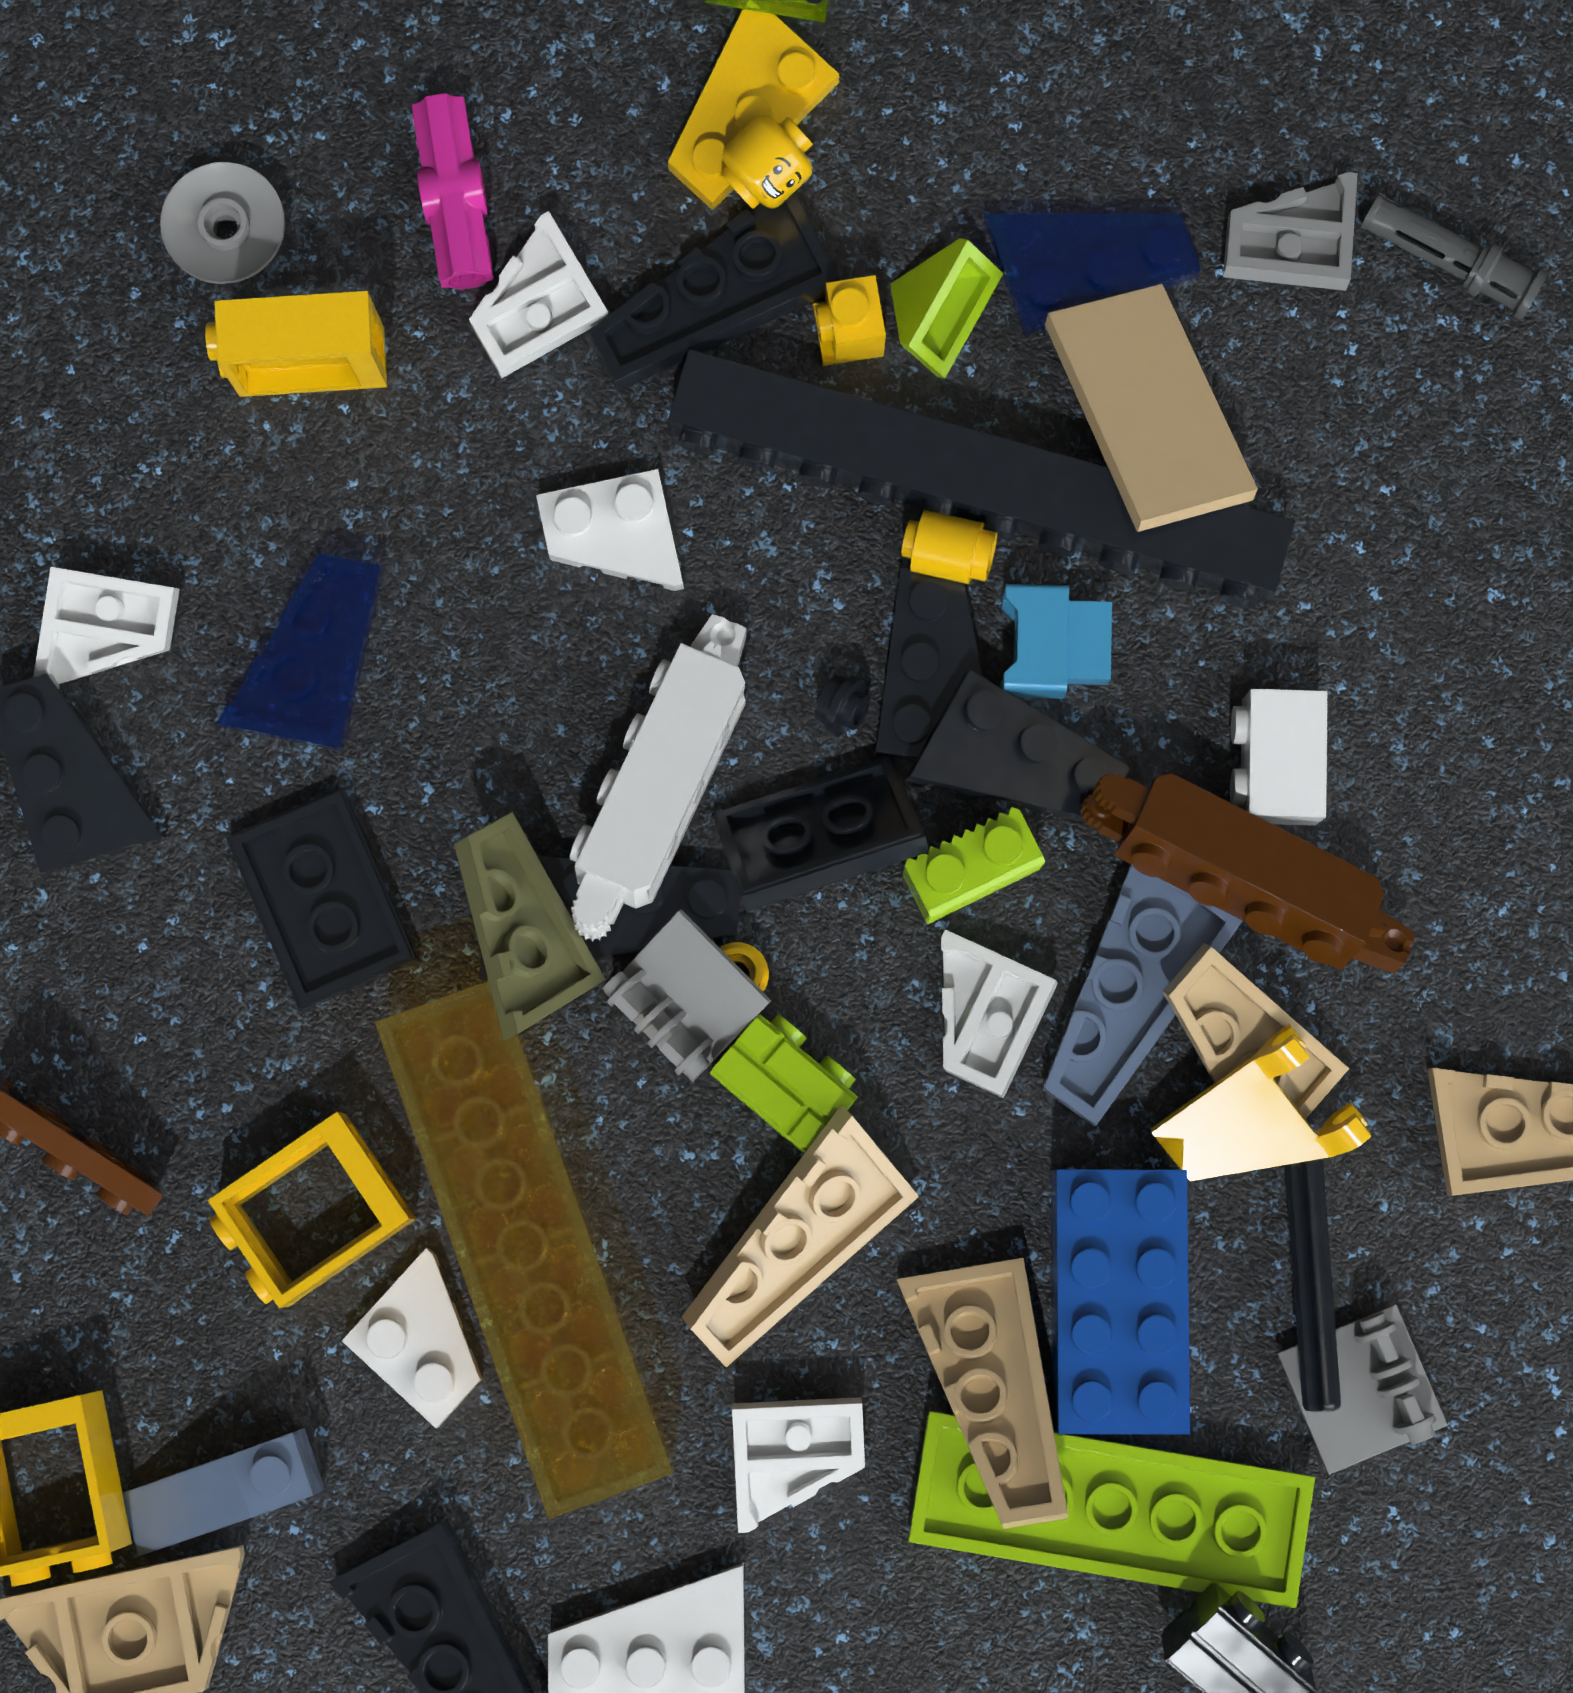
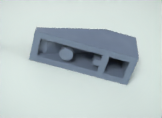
[123,1428,325,1556]

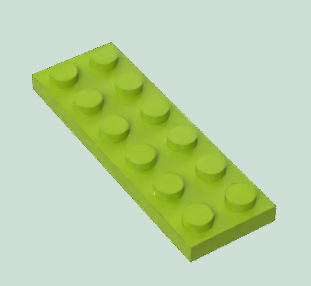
[908,1410,1315,1608]

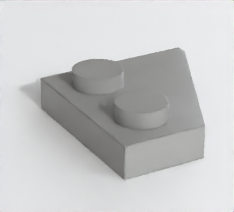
[1223,172,1358,291]

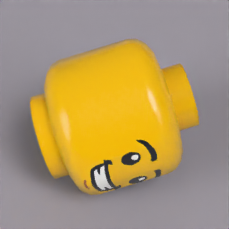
[720,115,813,209]

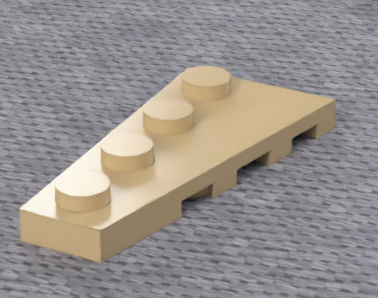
[682,1105,919,1367]
[897,1258,1069,1529]

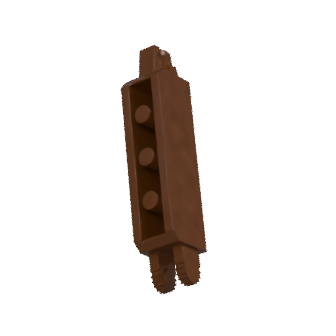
[1080,772,1416,974]

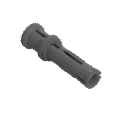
[1361,192,1550,321]

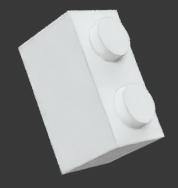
[1230,689,1327,825]

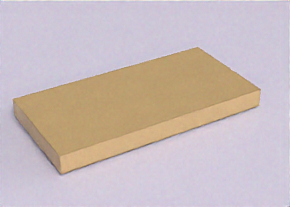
[1045,284,1258,532]

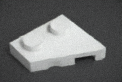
[469,211,608,378]
[536,469,684,591]
[33,567,180,684]
[941,930,1058,1098]
[342,1248,483,1428]
[732,1397,865,1533]

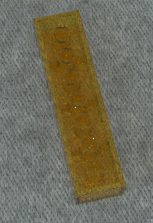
[375,981,676,1520]

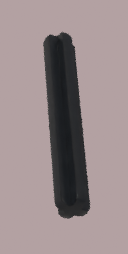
[1285,1159,1341,1412]

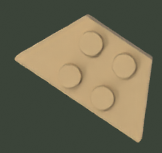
[0,1545,245,1693]

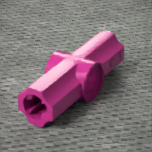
[412,93,493,290]

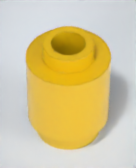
[901,510,997,584]

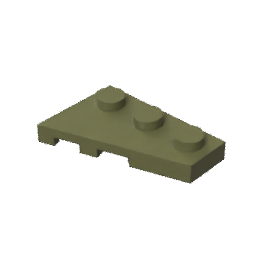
[454,812,606,1040]

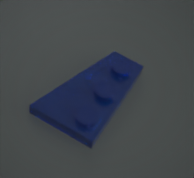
[984,213,1201,335]

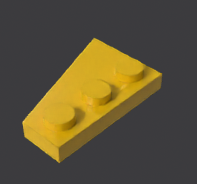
[668,0,839,210]

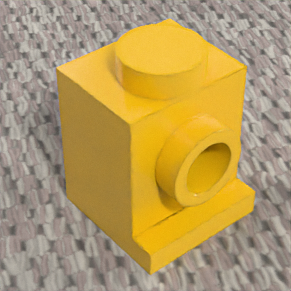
[813,275,886,366]

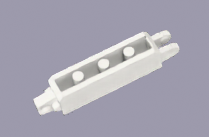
[570,614,746,942]

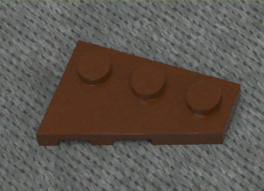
[0,1075,163,1216]

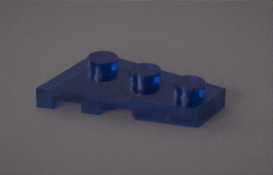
[216,554,383,752]

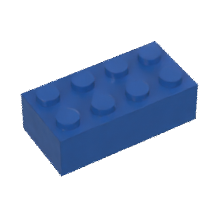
[1050,1170,1190,1434]

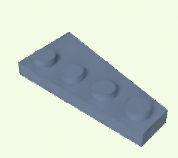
[1042,864,1242,1126]

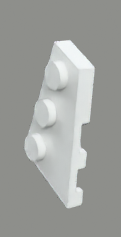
[548,1563,745,1693]

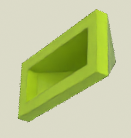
[890,238,1004,378]

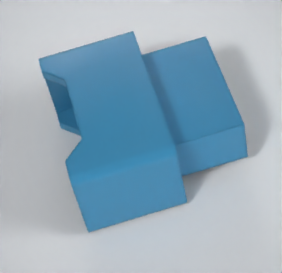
[1000,584,1112,699]

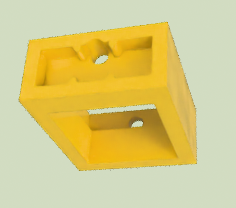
[205,291,387,397]
[208,1112,416,1308]
[0,1390,132,1587]

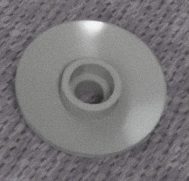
[160,162,285,284]

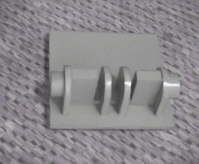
[602,909,771,1082]
[1277,1304,1448,1475]

